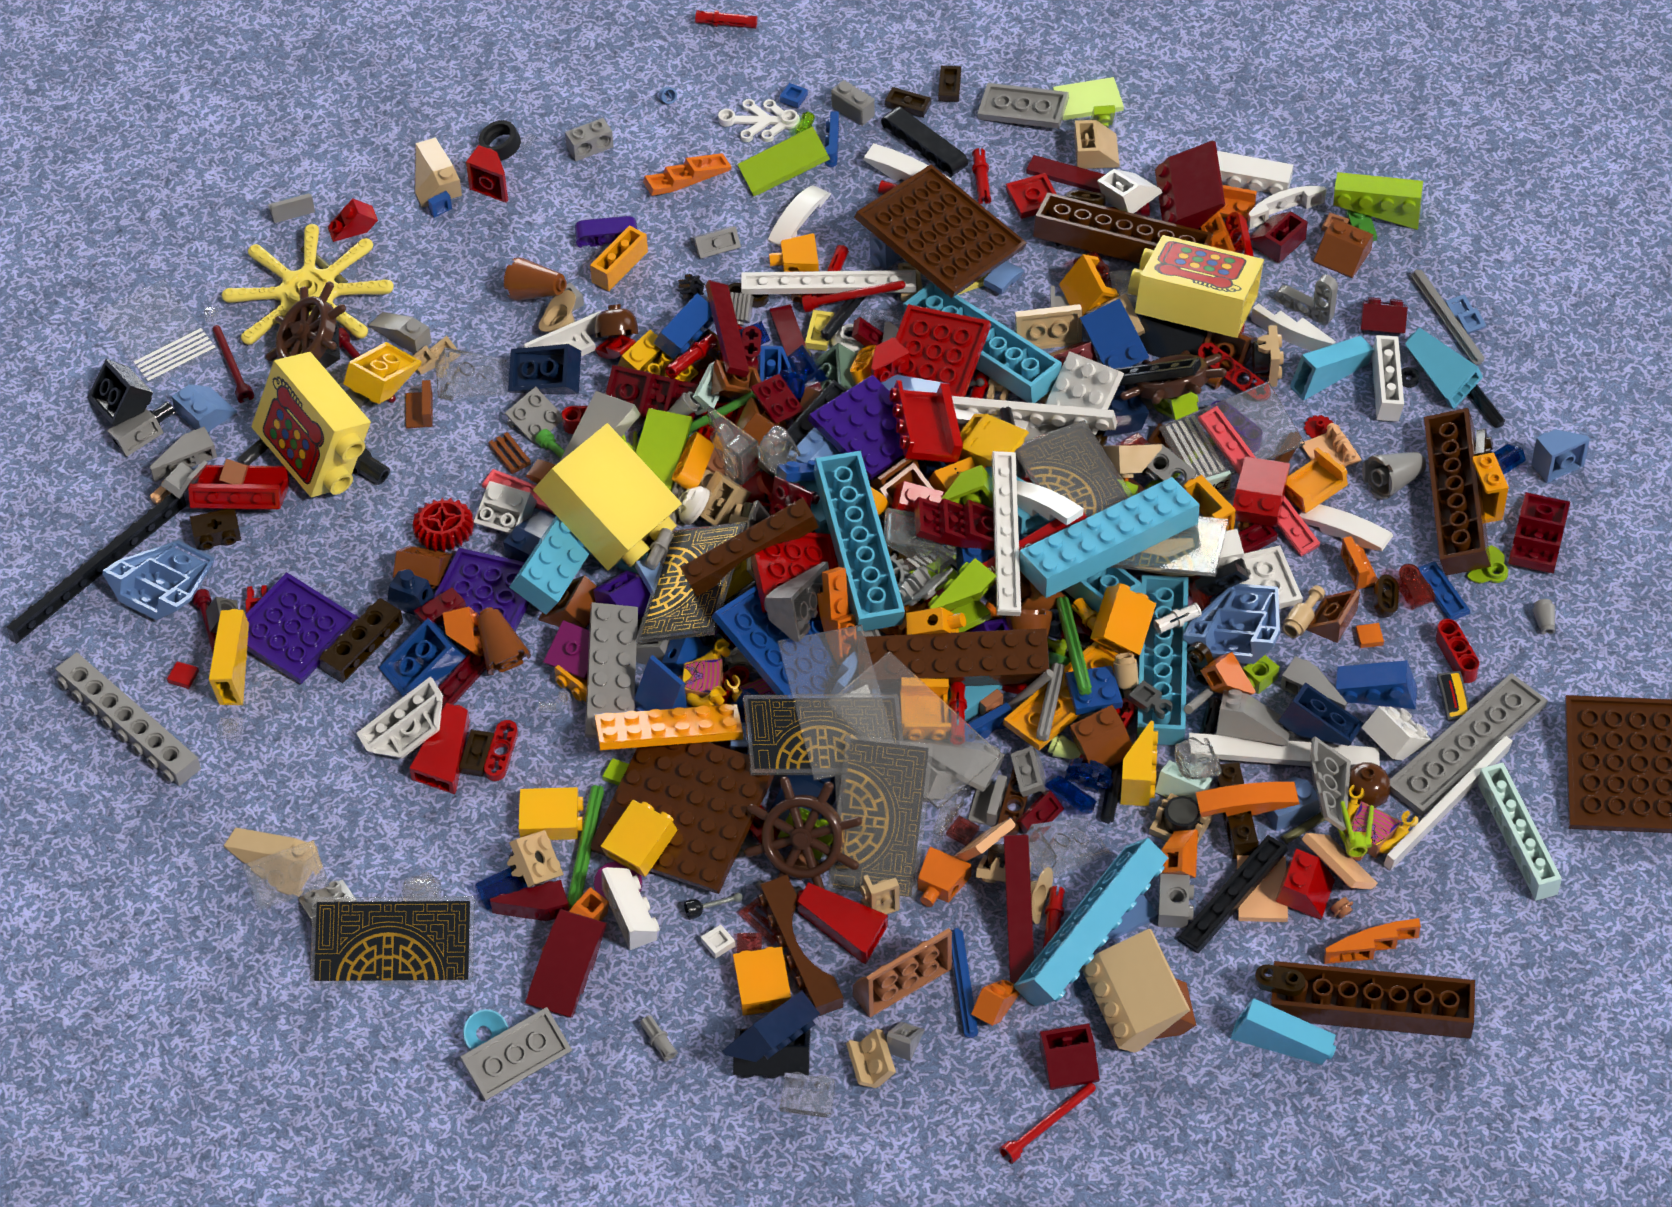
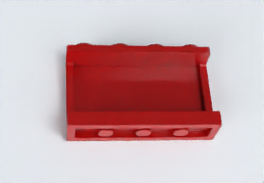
[889,380,963,463]
[188,465,289,509]

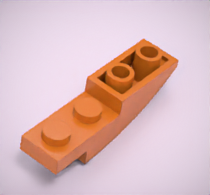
[817,567,858,666]

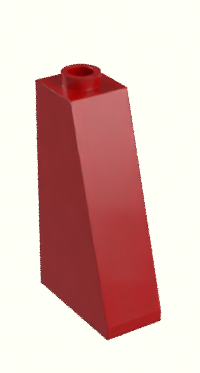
[409,703,470,795]
[797,882,888,964]

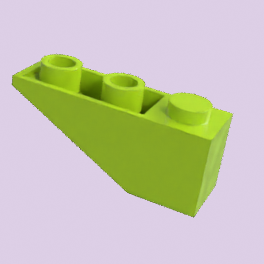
[928,558,996,611]

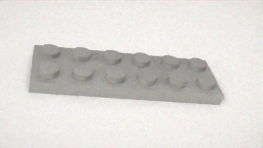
[585,602,638,739]

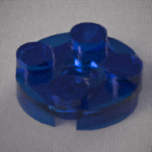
[1065,758,1114,793]

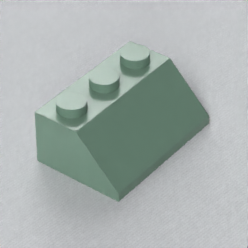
[812,343,857,390]

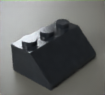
[1139,315,1208,358]
[87,359,153,426]
[733,1028,811,1079]

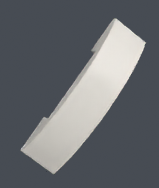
[768,185,831,247]
[1247,186,1327,230]

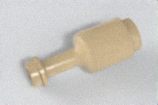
[1282,585,1325,638]
[1113,653,1139,715]

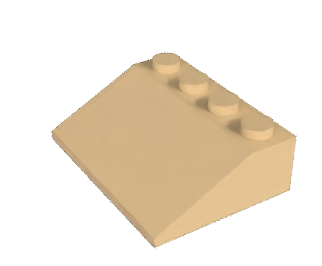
[1081,929,1190,1053]

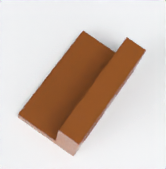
[406,380,433,429]

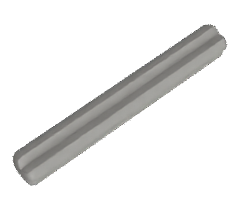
[1036,663,1064,741]

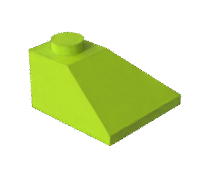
[942,465,993,508]

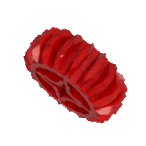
[412,497,474,552]

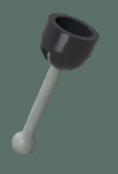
[684,893,743,920]

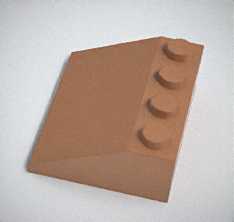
[853,928,952,1018]

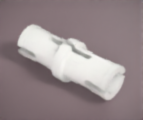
[1153,603,1202,634]

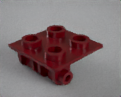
[750,374,804,424]
[769,476,820,516]

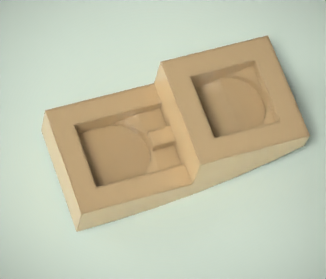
[413,336,461,375]

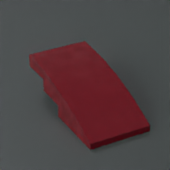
[605,365,699,422]
[1508,492,1571,574]
[914,496,995,550]
[525,909,607,1018]

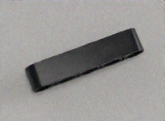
[881,107,968,177]

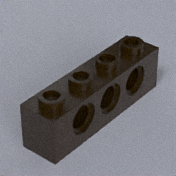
[319,598,403,684]
[1214,762,1258,859]

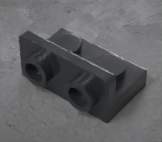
[1195,558,1249,597]

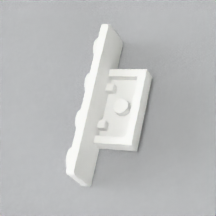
[523,311,601,356]

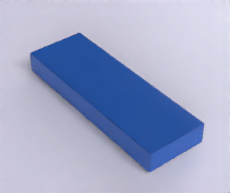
[1414,561,1470,620]

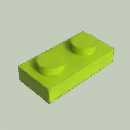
[1090,105,1115,128]

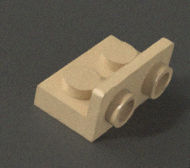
[860,875,900,914]
[846,1029,896,1088]

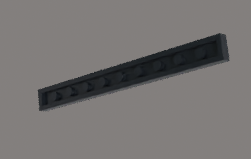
[7,493,187,644]

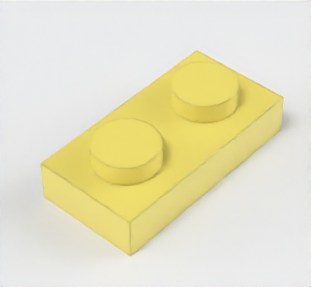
[805,310,835,351]

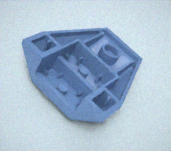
[103,540,215,620]
[1183,584,1280,664]

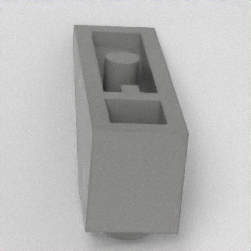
[368,312,432,354]
[150,427,217,482]
[1280,656,1347,710]

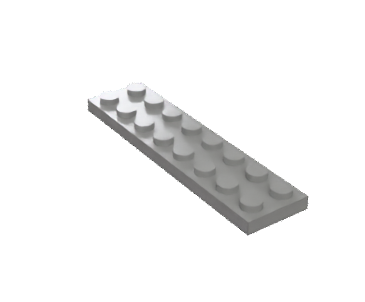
[1390,673,1548,816]

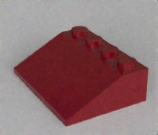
[1155,140,1225,229]

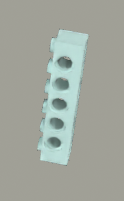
[1478,763,1562,901]

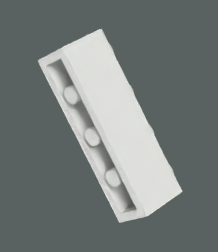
[1217,151,1293,194]
[1372,335,1404,422]

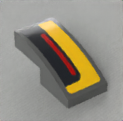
[1436,671,1470,721]

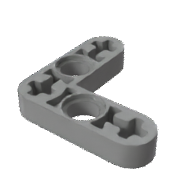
[1274,275,1338,326]

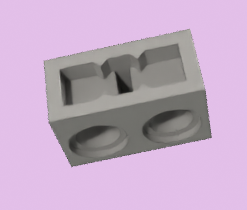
[565,118,614,161]
[1145,444,1197,487]

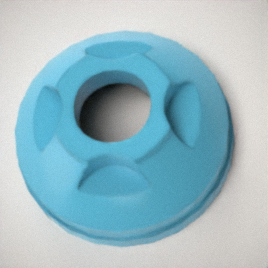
[463,1009,508,1050]

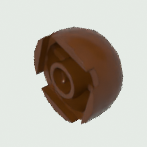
[595,304,638,338]
[1348,762,1390,808]

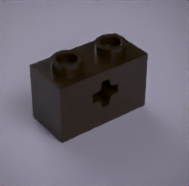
[190,509,242,550]

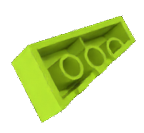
[1333,172,1423,230]

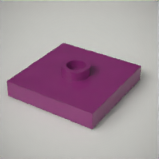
[543,620,589,680]

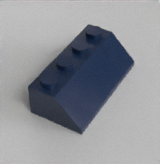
[722,991,820,1062]

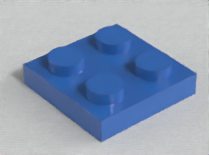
[1065,666,1123,715]

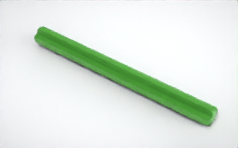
[1056,596,1092,695]
[567,785,604,909]

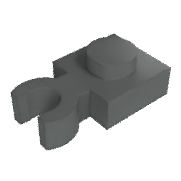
[1128,680,1173,719]

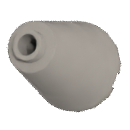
[1362,452,1426,500]

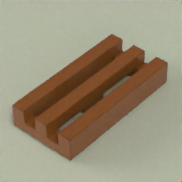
[488,432,531,474]

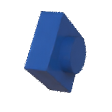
[780,83,808,108]
[428,191,452,218]

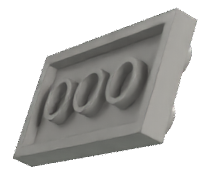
[977,83,1069,129]
[460,1007,572,1102]

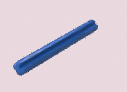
[951,928,978,1038]

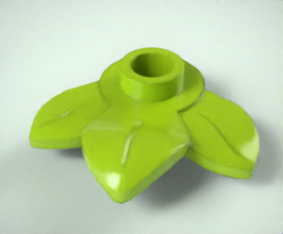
[1467,545,1508,583]

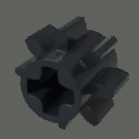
[677,274,705,300]

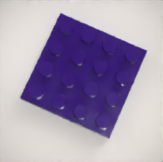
[807,375,905,480]
[433,548,530,634]
[246,572,359,684]

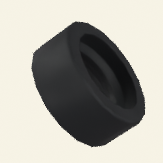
[478,120,521,161]

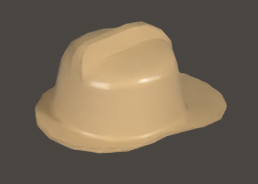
[539,290,576,332]
[1031,867,1053,924]

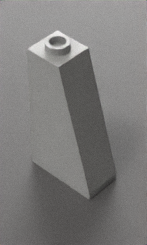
[560,391,640,461]

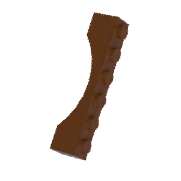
[680,498,819,597]
[757,875,844,1016]

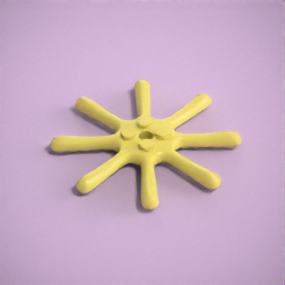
[221,224,394,354]

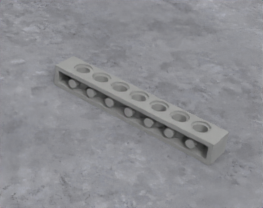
[55,652,201,786]

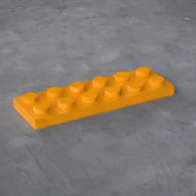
[1003,641,1118,751]
[595,704,743,750]

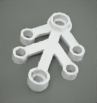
[718,99,800,142]

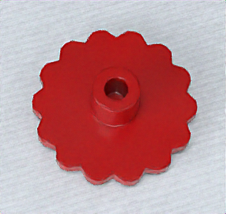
[1304,415,1333,438]

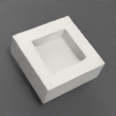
[701,925,736,959]

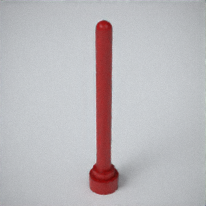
[802,281,905,312]
[999,1083,1096,1164]

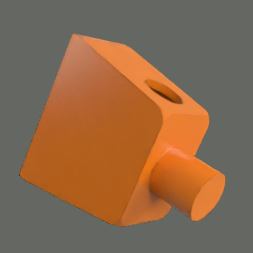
[918,847,971,907]

